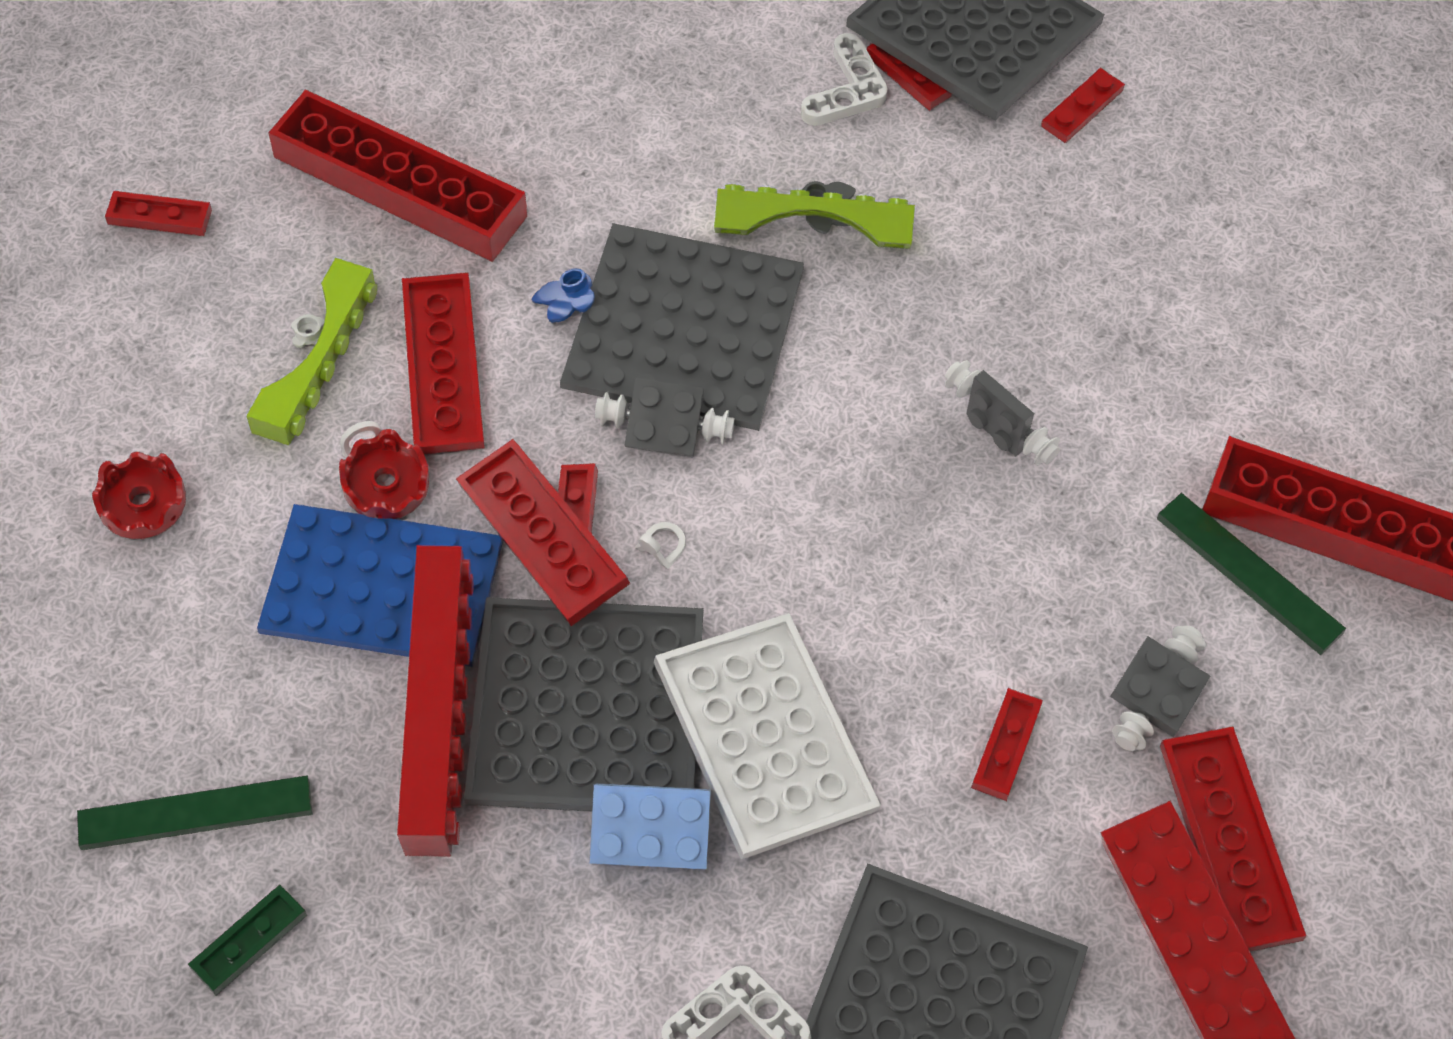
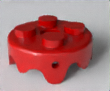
[339,429,429,519]
[92,452,186,539]

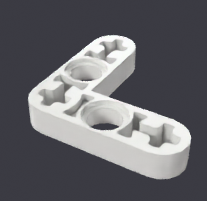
[801,33,887,126]
[662,966,812,1039]

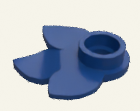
[532,268,595,323]

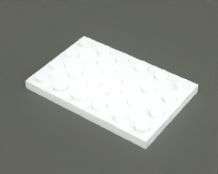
[654,613,881,860]

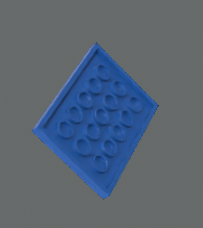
[257,504,503,667]

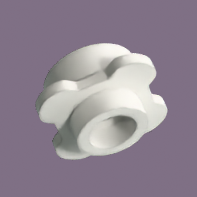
[291,314,324,348]

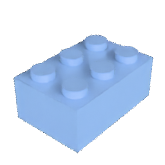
[590,784,711,869]

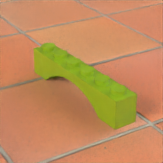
[714,184,915,249]
[246,257,378,446]

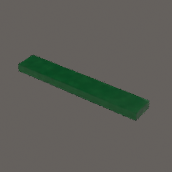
[1157,492,1346,655]
[77,775,313,851]

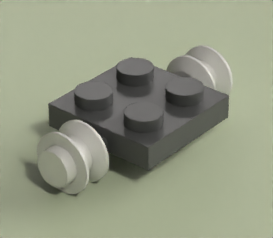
[945,360,1060,465]
[595,378,735,457]
[1110,626,1211,751]

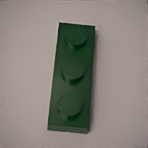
[188,884,307,996]

